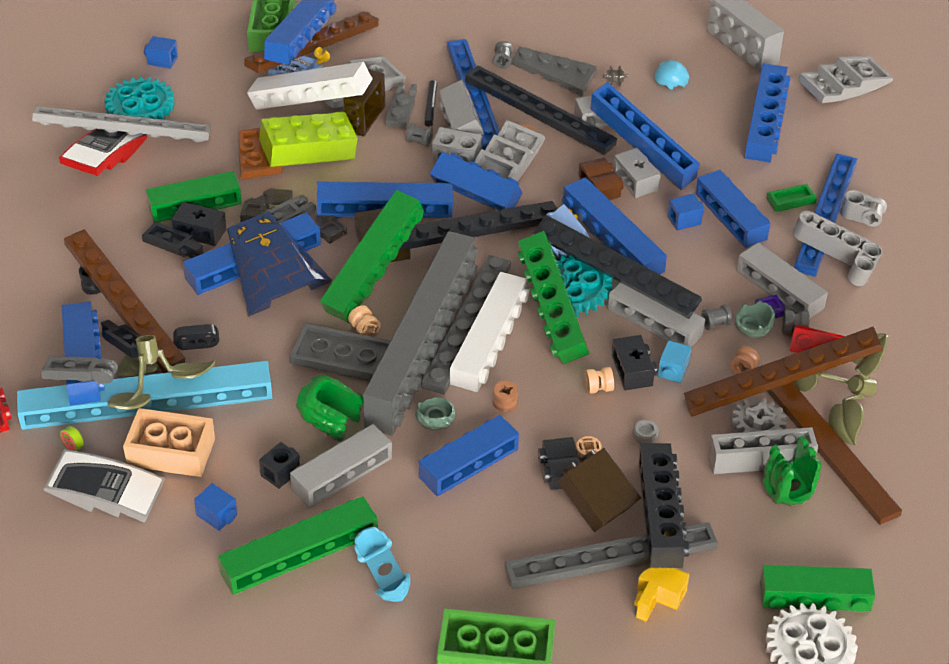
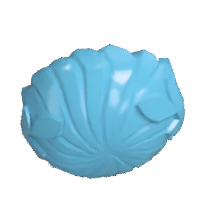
[654,60,690,90]

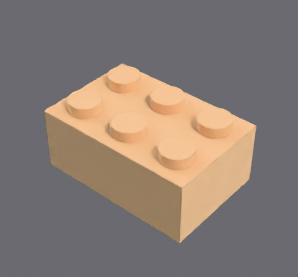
[123,408,215,477]

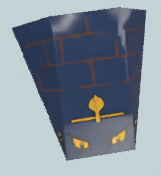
[227,211,332,316]

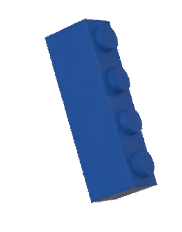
[430,152,523,210]
[696,170,770,248]
[419,415,519,497]

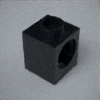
[259,442,300,489]

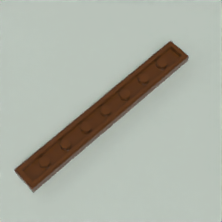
[767,382,902,525]

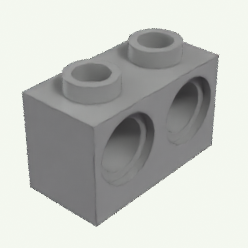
[433,127,482,163]

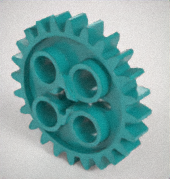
[104,76,175,120]
[543,255,613,317]

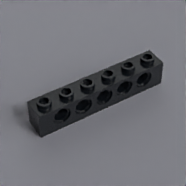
[639,443,689,568]

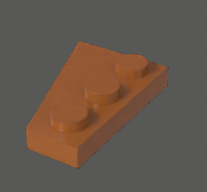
[239,128,283,180]

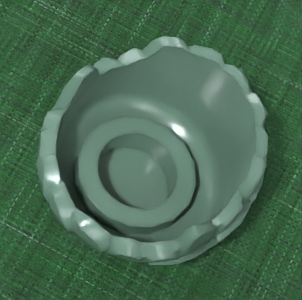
[735,301,775,338]
[415,397,455,430]

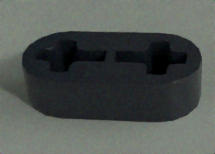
[173,324,219,350]

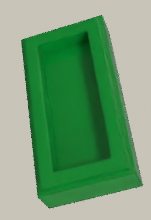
[766,184,817,213]

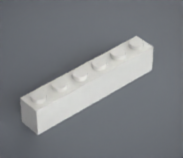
[247,61,372,110]
[450,272,529,392]

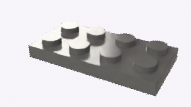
[290,323,391,380]

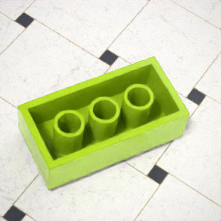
[259,112,358,167]

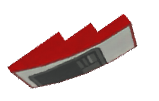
[59,128,147,176]

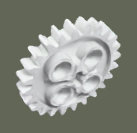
[765,603,858,664]

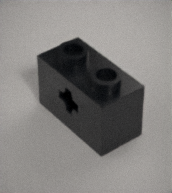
[172,202,227,246]
[611,335,657,391]

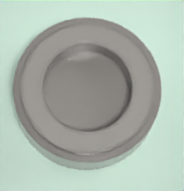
[633,420,659,443]

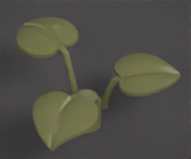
[793,333,888,445]
[107,335,215,409]

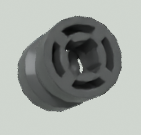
[782,310,810,334]

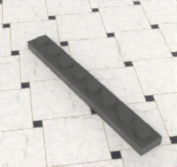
[422,255,511,395]
[505,522,718,589]

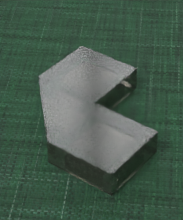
[240,188,293,222]
[315,215,347,244]

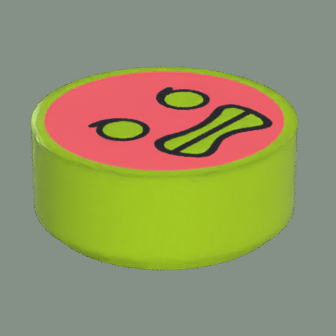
[60,426,84,451]

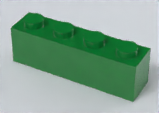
[146,171,242,223]
[760,565,875,612]

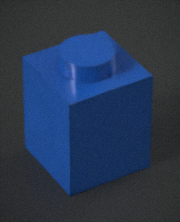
[144,36,178,69]
[667,194,704,231]
[194,483,237,531]

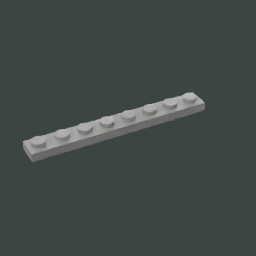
[33,106,211,142]

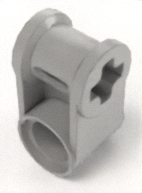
[841,190,887,227]

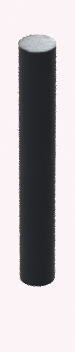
[424,80,437,127]

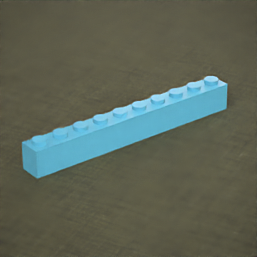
[17,361,272,430]

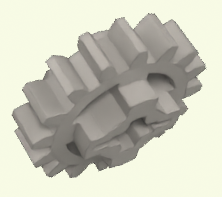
[731,397,787,433]

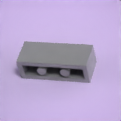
[439,79,484,135]

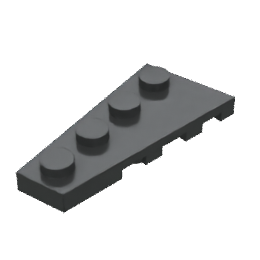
[512,46,597,97]

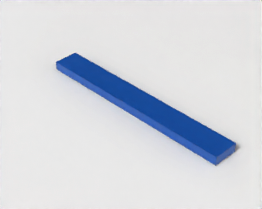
[447,39,500,150]
[794,153,858,277]

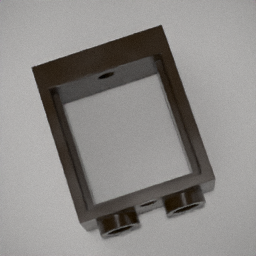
[343,69,385,137]

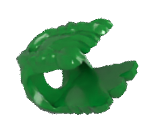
[296,375,364,441]
[763,436,822,506]

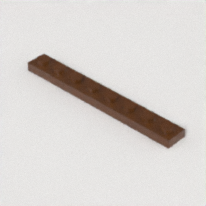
[244,11,379,74]
[64,229,185,373]
[684,326,883,417]

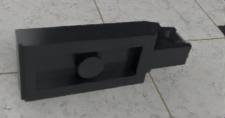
[142,222,204,258]
[101,320,142,358]

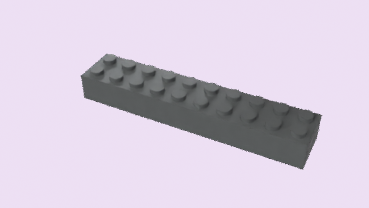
[363,231,478,436]

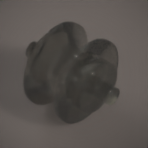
[603,65,628,86]

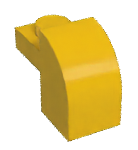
[634,568,689,621]

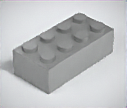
[707,0,784,72]

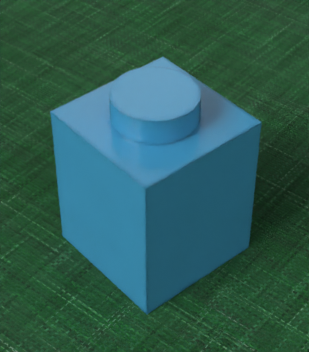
[658,340,692,383]

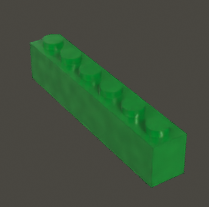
[320,190,424,323]
[218,496,378,595]

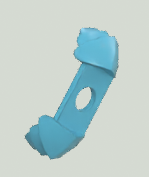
[354,527,410,602]

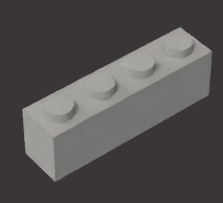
[737,243,828,318]
[608,283,705,347]
[290,424,392,508]
[708,427,818,474]

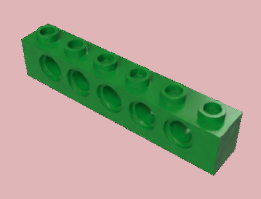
[517,231,590,365]

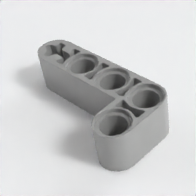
[793,211,882,286]

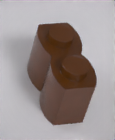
[578,157,624,200]

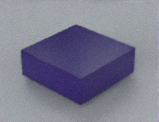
[755,294,787,319]

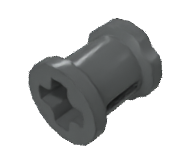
[493,41,513,68]
[406,123,433,147]
[701,304,732,330]

